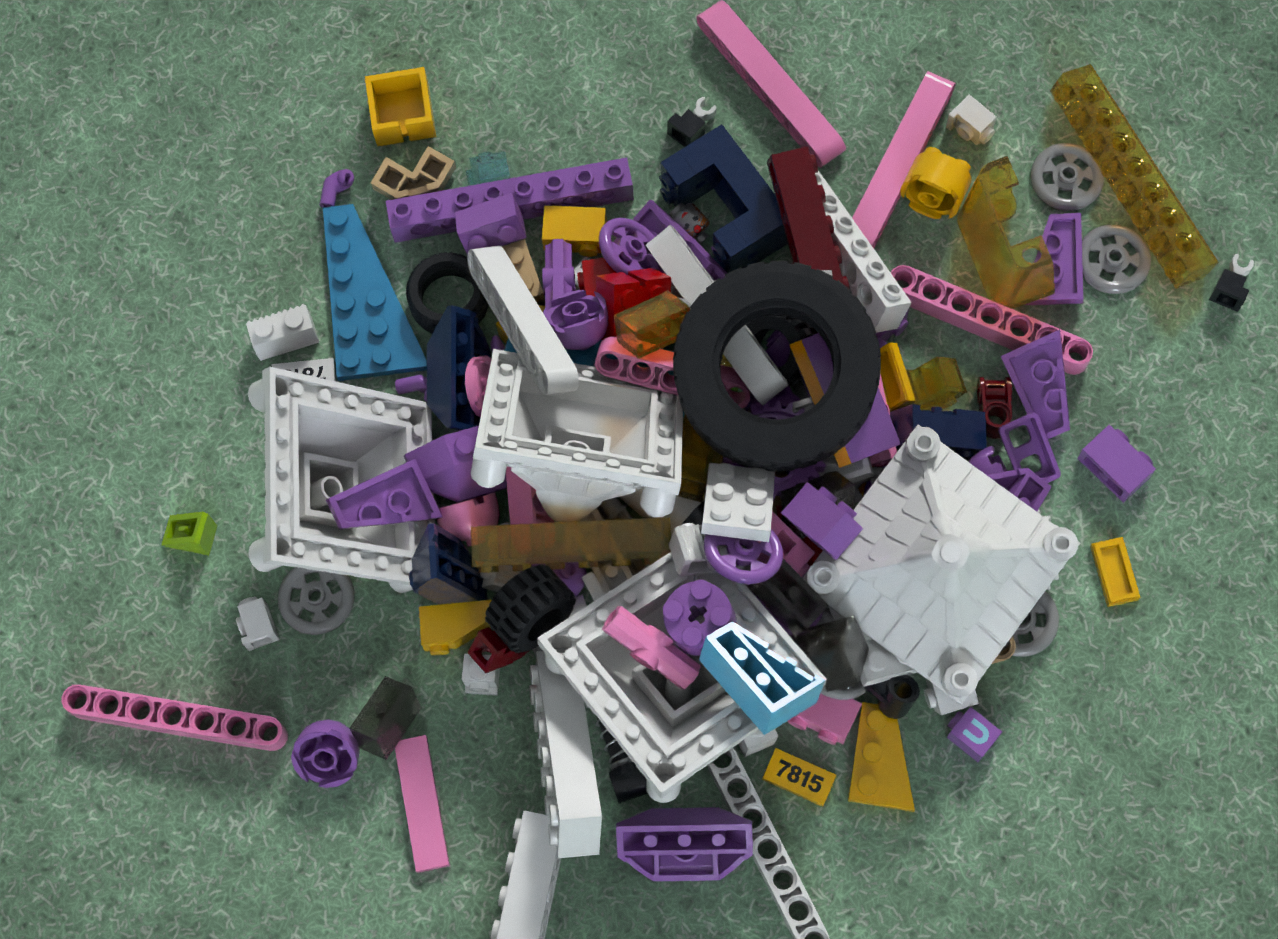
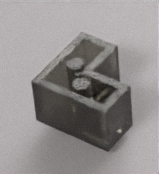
[791,615,869,692]

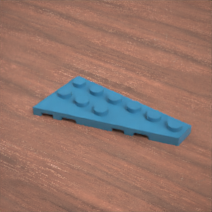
[323,204,427,381]

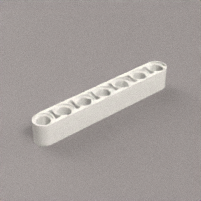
[646,225,789,405]
[467,245,579,396]
[707,748,830,939]

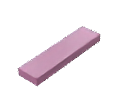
[394,735,450,873]

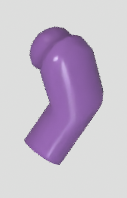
[319,169,354,208]
[395,375,427,402]

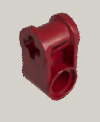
[977,377,1012,439]

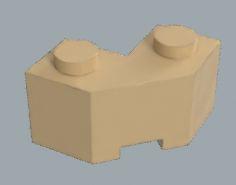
[371,146,456,200]

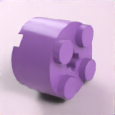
[663,580,737,656]

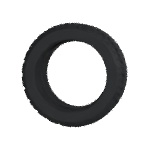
[406,252,489,334]

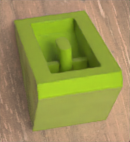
[161,511,217,556]

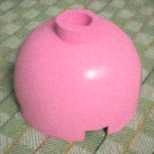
[436,492,500,547]

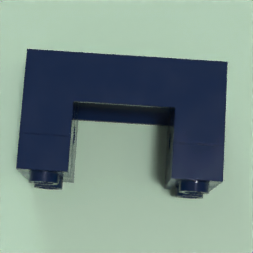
[659,124,788,273]

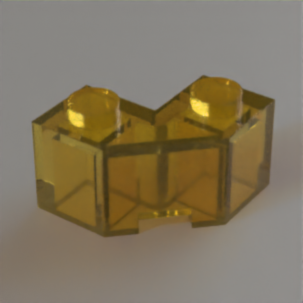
[906,357,967,410]

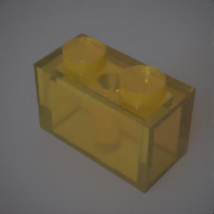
[614,291,690,359]

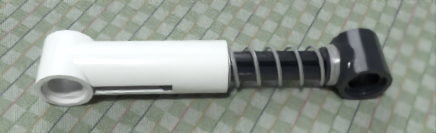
[569,594,648,804]

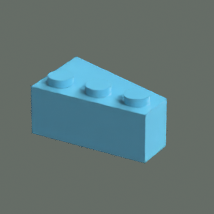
[699,621,825,735]

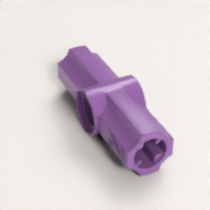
[542,239,575,311]

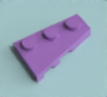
[1020,213,1083,305]
[1001,329,1070,439]
[326,459,442,530]

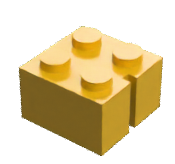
[365,67,437,147]

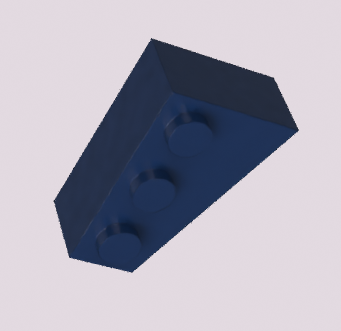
[890,404,987,459]

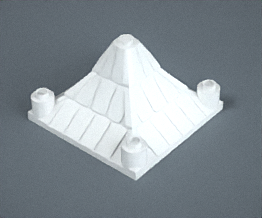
[470,349,683,524]
[248,367,435,593]
[799,425,1081,705]
[537,552,827,803]

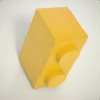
[542,205,607,257]

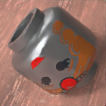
[668,202,710,244]

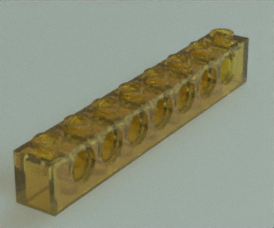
[1050,64,1219,289]

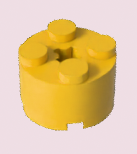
[900,147,972,219]

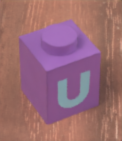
[947,707,1002,762]

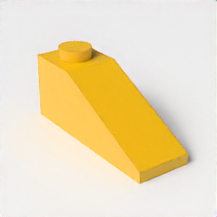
[419,600,492,655]

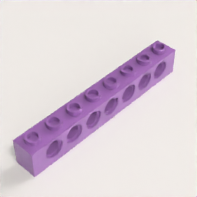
[386,157,634,243]

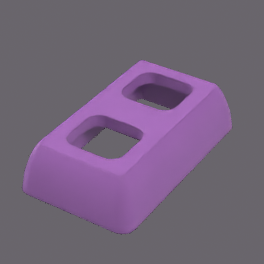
[998,412,1061,483]

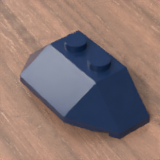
[427,305,491,431]
[409,523,488,605]

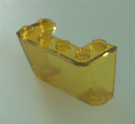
[957,156,1055,309]

